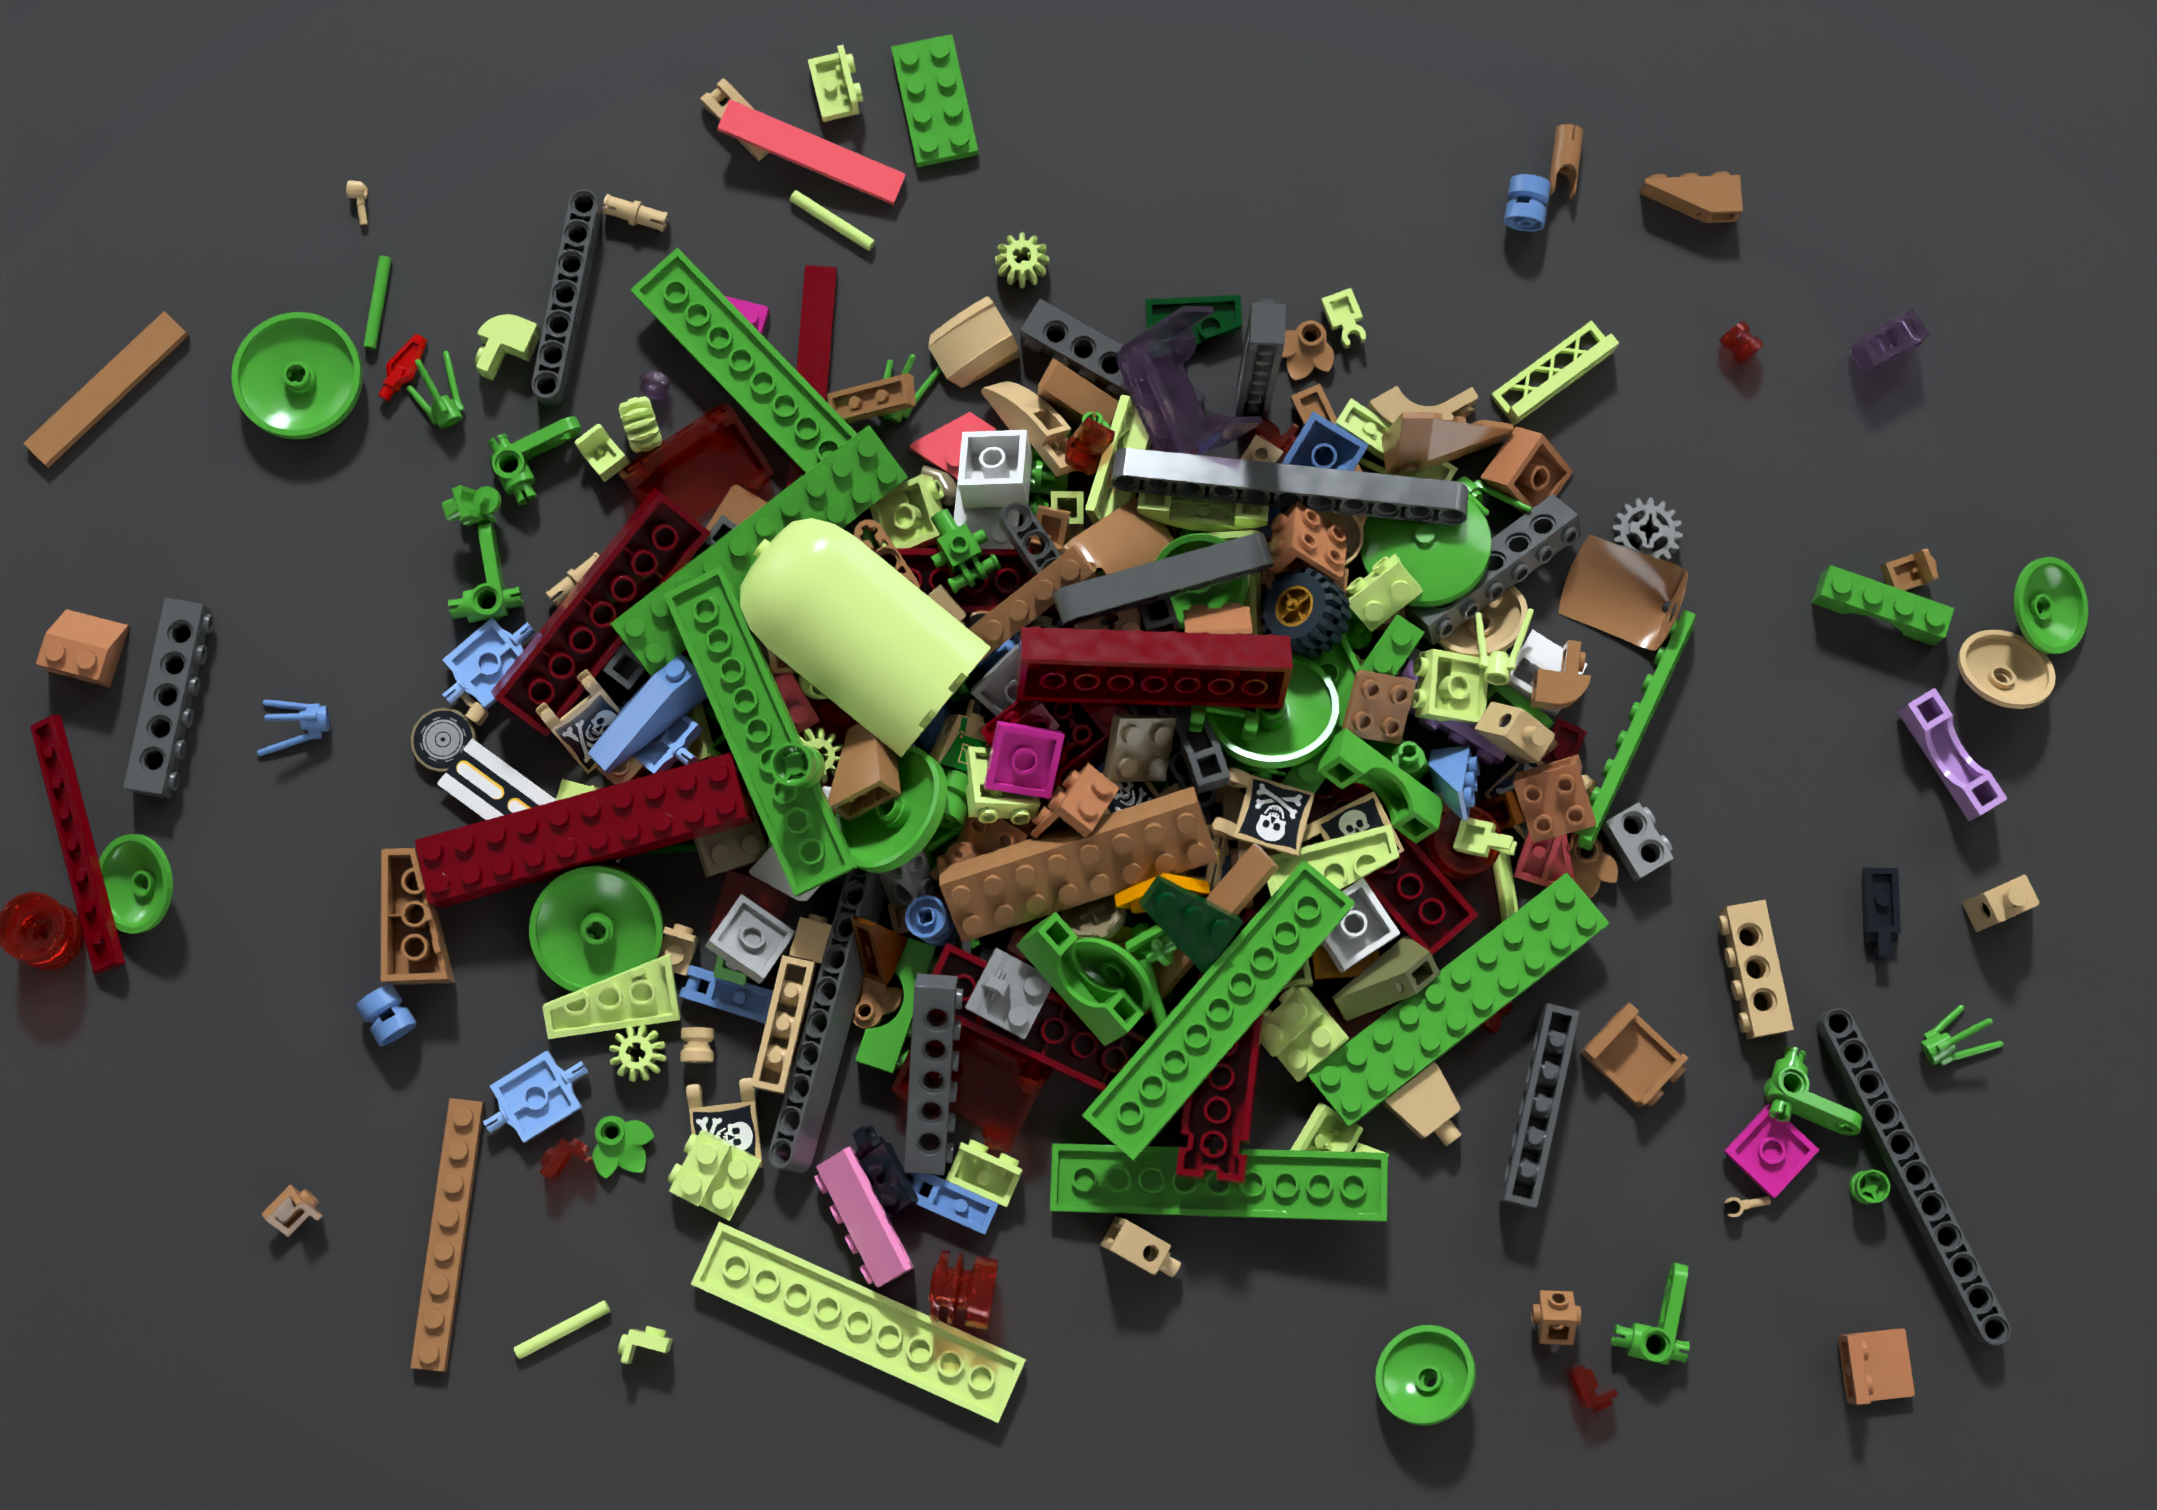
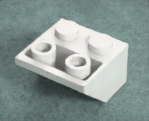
[1507,630,1588,718]

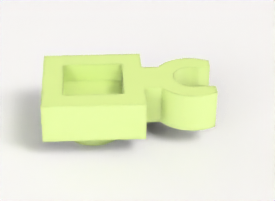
[1321,288,1366,349]

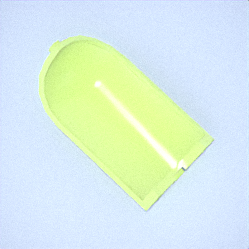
[740,518,991,758]

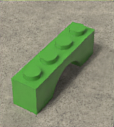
[1812,565,1955,646]
[1318,728,1444,844]
[1016,912,1144,1046]
[855,937,939,1075]

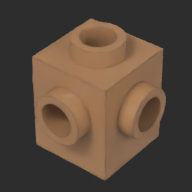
[1531,1290,1581,1345]

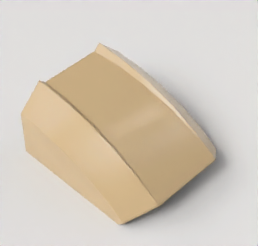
[928,296,1020,388]

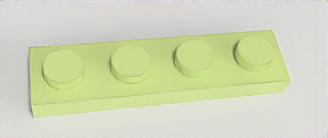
[1335,398,1458,481]

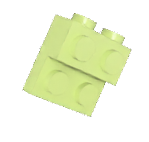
[870,474,944,548]
[1411,649,1488,725]
[965,747,1040,825]
[1261,987,1349,1082]
[667,1129,762,1221]

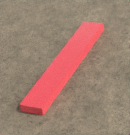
[718,99,906,205]

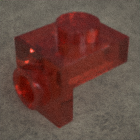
[539,1137,593,1181]

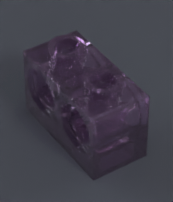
[1849,308,1930,376]

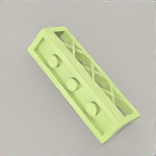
[1491,320,1619,426]
[1085,395,1160,525]

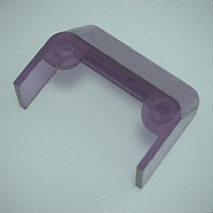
[1117,306,1263,455]

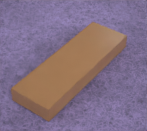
[827,373,916,424]

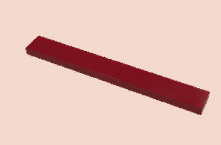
[787,265,837,487]
[30,715,125,974]

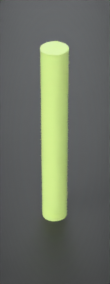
[790,190,875,251]
[514,1300,611,1360]

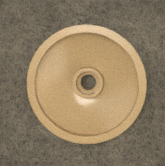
[1438,586,1528,657]
[1958,630,2056,709]

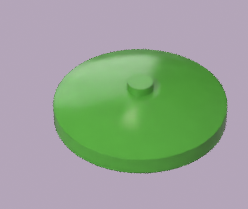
[231,312,363,439]
[1360,499,1491,607]
[1206,653,1339,769]
[835,746,947,873]
[529,864,664,992]

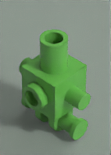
[930,509,1001,594]

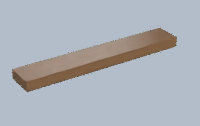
[23,311,189,468]
[1145,843,1279,1016]

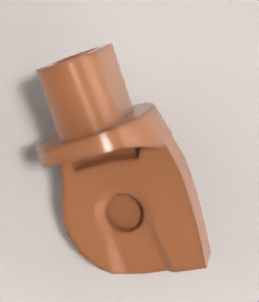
[930,841,981,881]

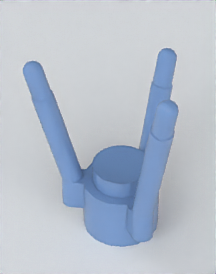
[257,700,330,756]

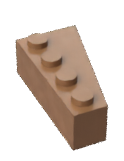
[381,848,455,985]

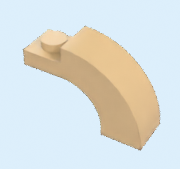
[1367,386,1479,425]

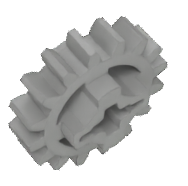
[1610,497,1683,561]

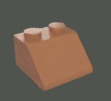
[1481,427,1573,514]
[1183,603,1253,635]
[36,609,130,688]

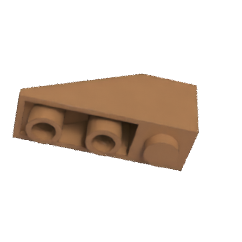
[1639,172,1743,223]

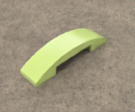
[1137,493,1269,532]

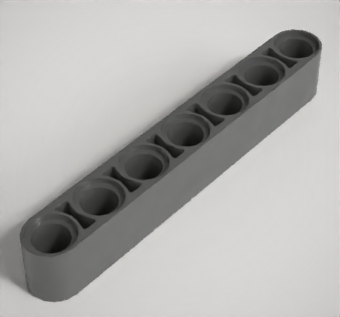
[532,189,602,407]
[1052,532,1275,626]

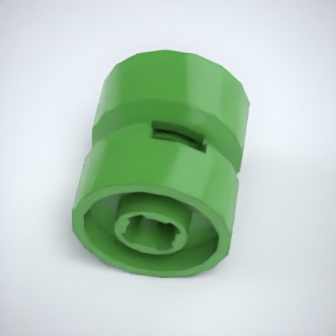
[770,742,825,788]
[939,769,969,830]

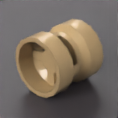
[680,1027,714,1063]

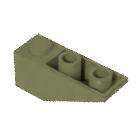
[1332,935,1441,1021]

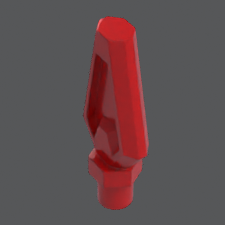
[378,334,427,402]

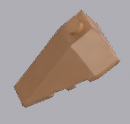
[1381,412,1514,477]

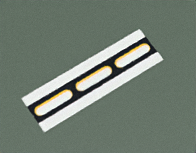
[437,739,621,867]

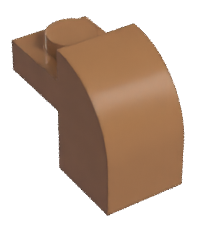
[1530,640,1591,710]

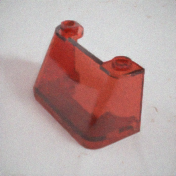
[618,403,774,519]
[890,1013,1053,1153]

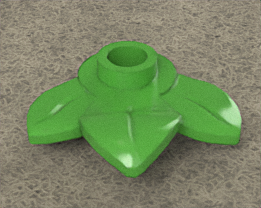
[593,1116,655,1179]

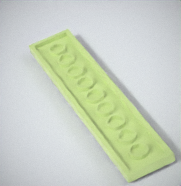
[691,1222,1026,1423]

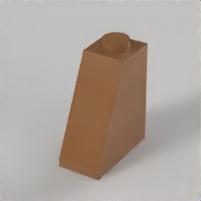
[1038,359,1118,428]
[828,723,901,821]

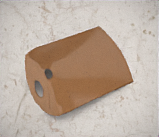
[1060,496,1174,620]
[1558,534,1688,651]

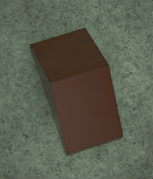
[1475,790,1526,832]
[851,916,908,985]

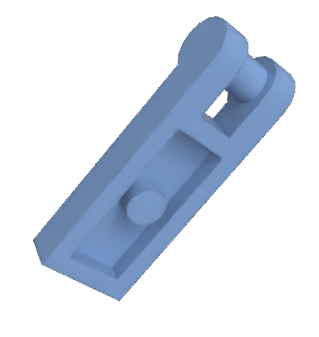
[679,965,773,1024]
[910,1173,999,1235]

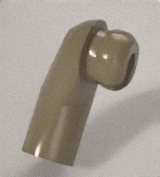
[920,465,957,506]

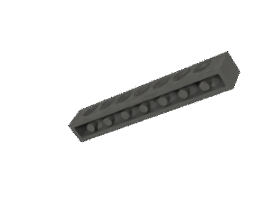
[1235,299,1286,421]

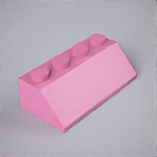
[814,1146,915,1288]

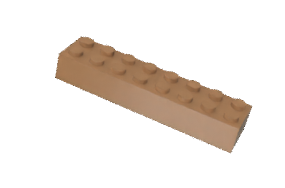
[939,786,1218,943]

